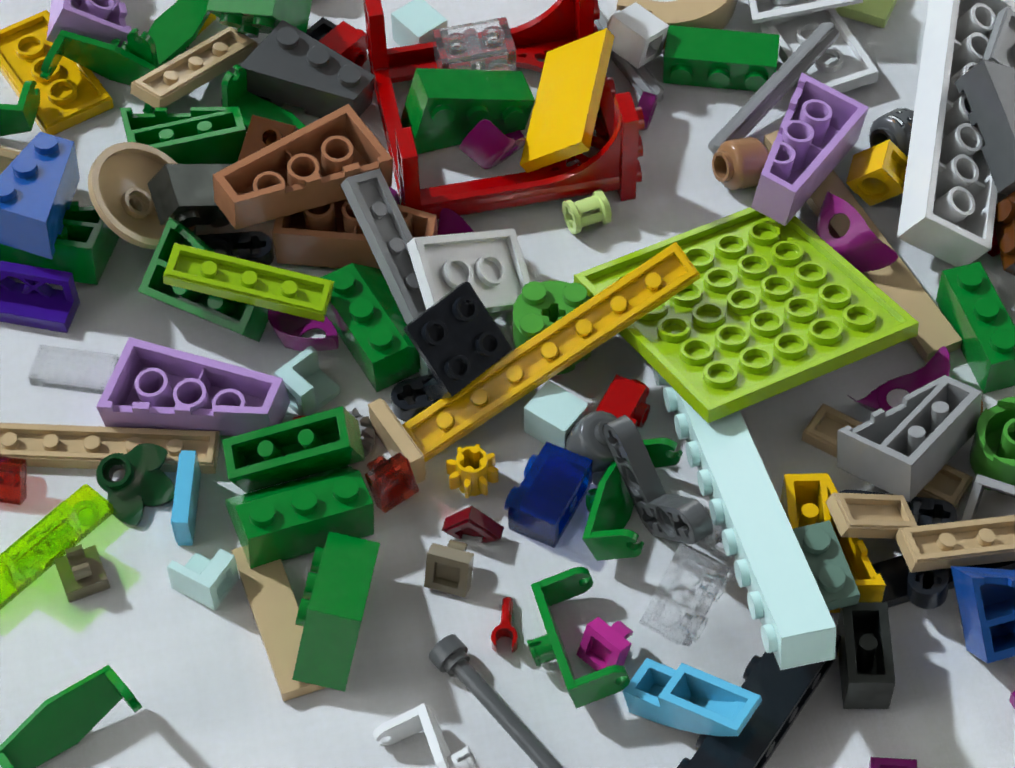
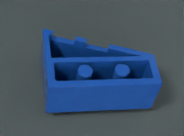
[0,132,80,259]
[951,566,1015,664]

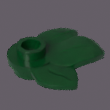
[96,443,175,526]

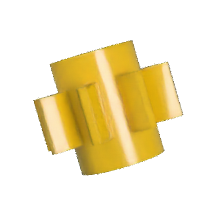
[446,444,499,499]

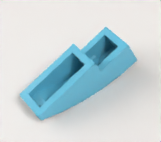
[623,658,762,736]

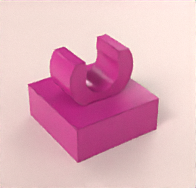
[576,617,633,671]

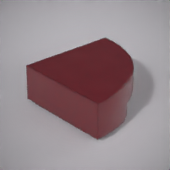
[442,506,504,543]

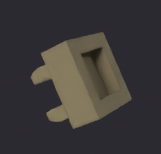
[424,540,474,598]
[54,544,111,603]

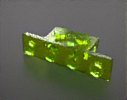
[0,484,114,610]

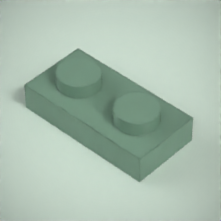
[793,520,860,611]

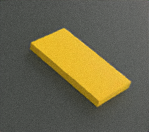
[0,10,114,135]
[520,28,615,173]

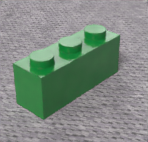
[662,25,780,92]
[936,261,1015,394]
[222,406,365,493]

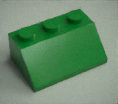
[320,263,421,392]
[225,465,374,569]

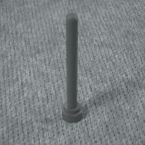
[429,634,563,768]

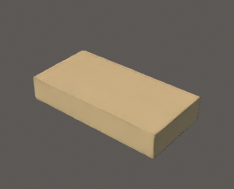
[368,398,426,486]
[826,492,918,539]

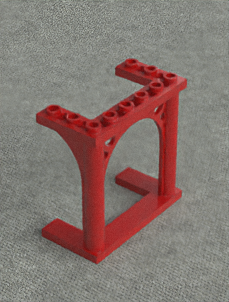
[363,0,645,220]

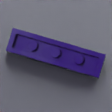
[0,260,80,333]

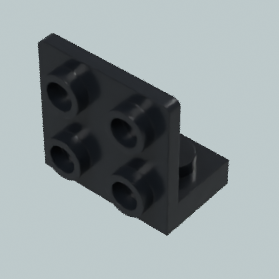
[404,282,512,400]

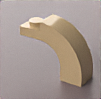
[616,0,738,49]

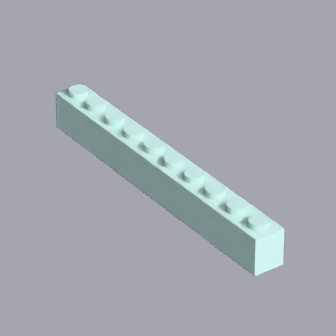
[653,368,836,670]

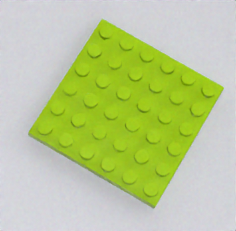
[574,207,919,423]

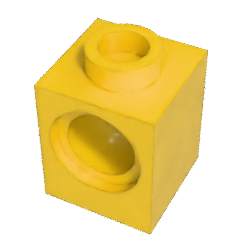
[846,139,908,206]

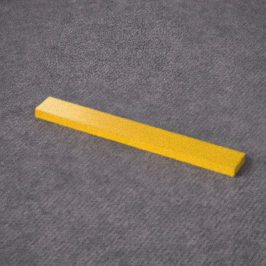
[402,242,700,462]

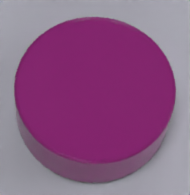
[637,91,658,131]

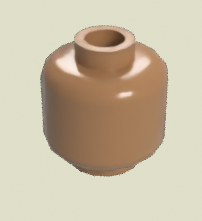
[712,137,770,190]

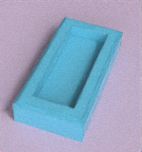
[171,450,201,546]

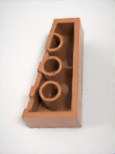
[213,104,393,230]
[272,199,438,269]

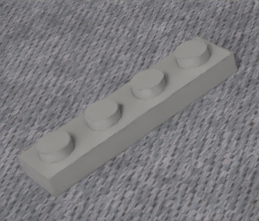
[340,168,426,325]

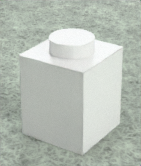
[607,2,669,69]

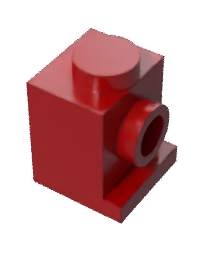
[319,21,368,67]
[595,374,650,428]

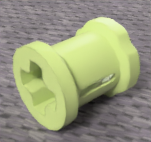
[562,189,612,234]

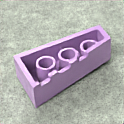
[46,0,132,48]
[751,73,869,226]
[96,337,290,436]

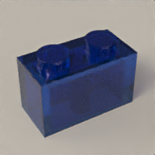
[504,441,593,548]

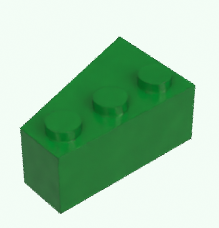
[400,68,535,155]
[120,107,246,164]
[138,217,268,342]

